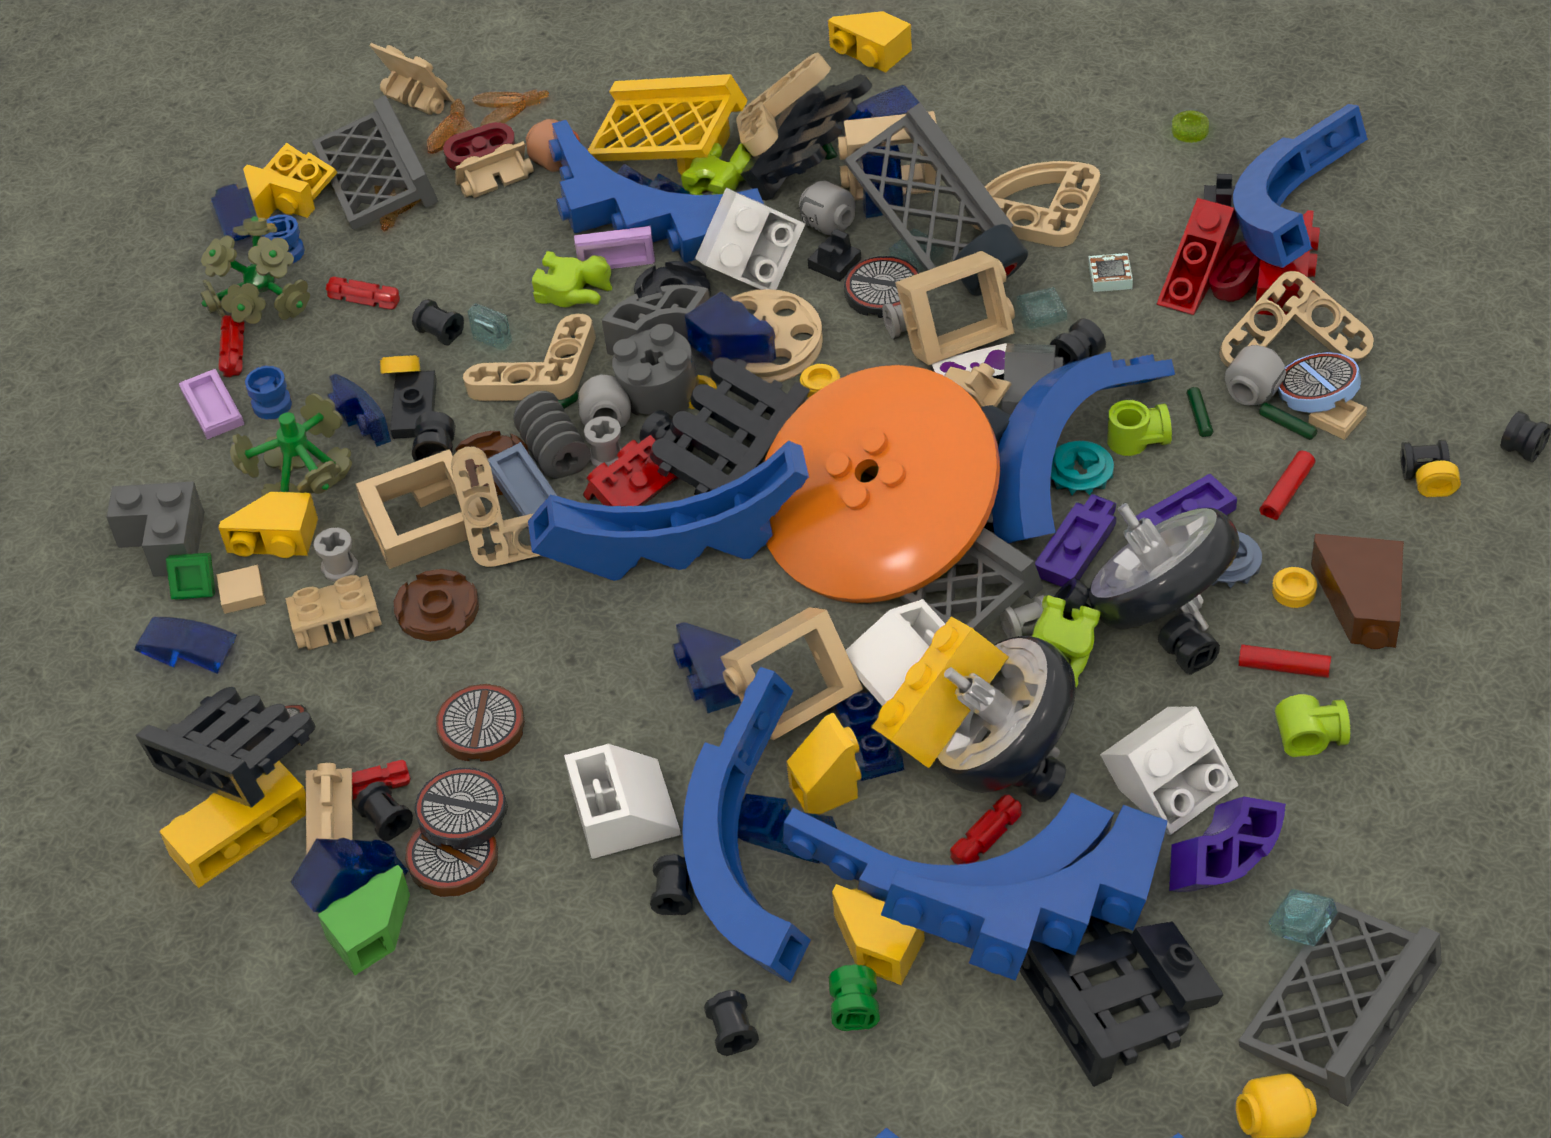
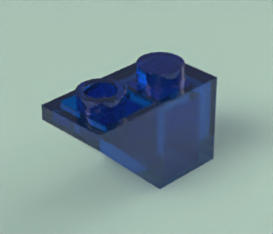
[210,184,258,241]
[685,291,777,363]
[672,622,755,713]
[291,838,408,912]

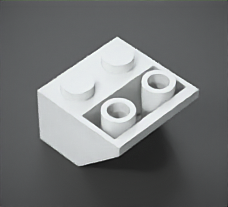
[695,188,805,290]
[845,599,945,706]
[1100,706,1238,835]
[564,744,681,859]

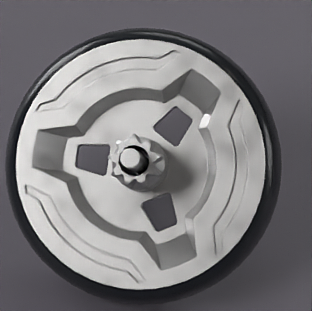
[1089,503,1239,632]
[935,636,1076,793]

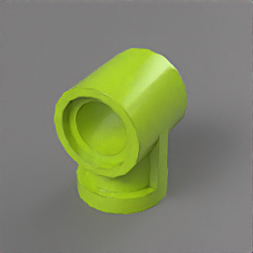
[1107,400,1172,456]
[1275,694,1350,757]

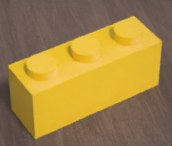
[872,616,1009,768]
[159,761,306,888]

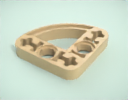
[972,161,1100,247]

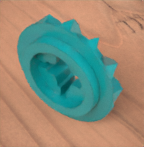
[1051,441,1114,496]

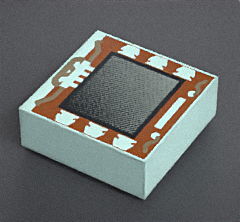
[1089,253,1133,292]

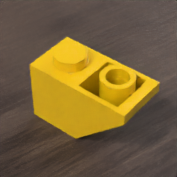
[828,11,912,73]
[219,492,318,558]
[786,713,861,817]
[832,884,925,985]

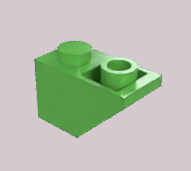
[318,865,410,975]

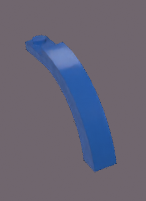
[1233,104,1368,268]
[992,352,1175,543]
[683,667,811,983]
[783,792,1114,902]

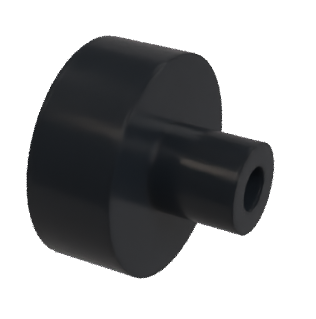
[1054,578,1092,620]

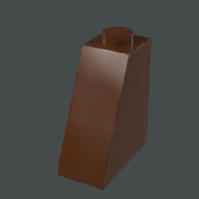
[1311,533,1404,649]

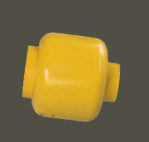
[1236,1074,1317,1138]

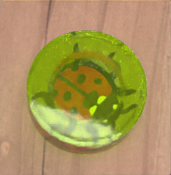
[1171,110,1209,143]

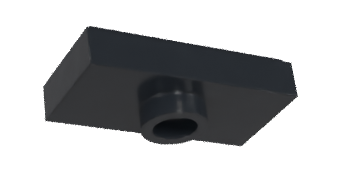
[390,370,437,439]
[1129,921,1224,1013]

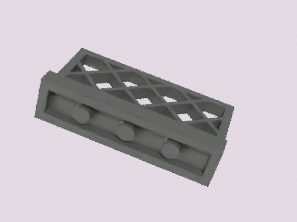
[312,95,439,230]
[844,103,1014,271]
[898,528,1043,633]
[1238,901,1442,1107]

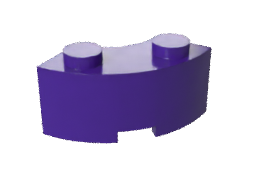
[1169,796,1286,892]

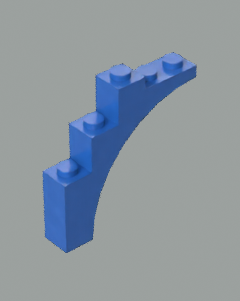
[548,120,764,262]
[528,441,809,581]
[881,805,1168,981]

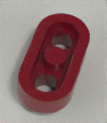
[443,122,515,171]
[1209,241,1261,302]

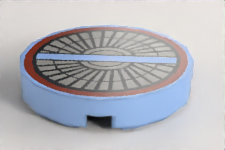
[1278,352,1361,413]

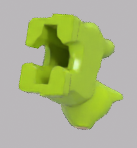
[681,143,752,195]
[532,251,612,307]
[1032,595,1101,688]

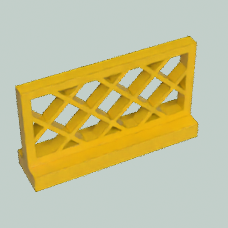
[588,74,748,161]

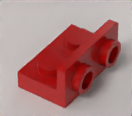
[583,435,678,506]

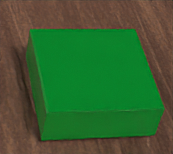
[166,553,215,600]

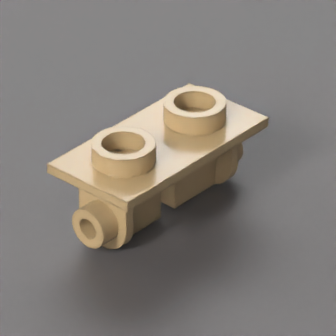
[455,141,534,198]
[306,763,353,861]

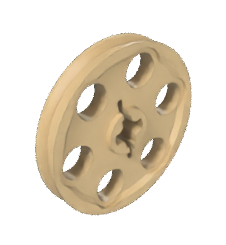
[704,289,823,384]

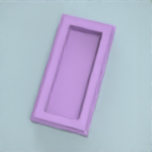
[574,226,655,269]
[179,369,244,439]

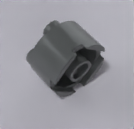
[612,324,700,416]

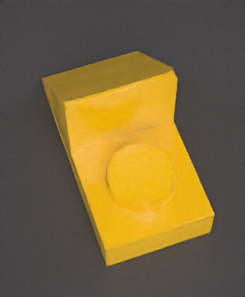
[243,164,315,220]

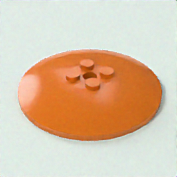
[764,365,1000,603]

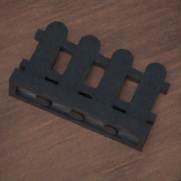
[740,74,872,201]
[650,358,810,495]
[135,687,316,808]
[1019,916,1190,1087]

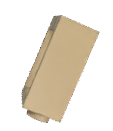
[838,111,937,200]
[895,251,1015,365]
[356,449,486,569]
[720,607,863,740]

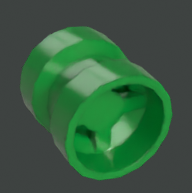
[828,964,880,1031]

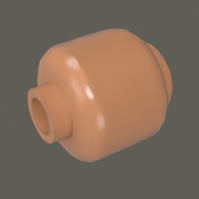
[526,119,580,172]

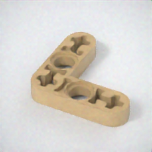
[736,53,831,157]
[1219,271,1374,366]
[463,313,596,401]
[451,447,541,567]

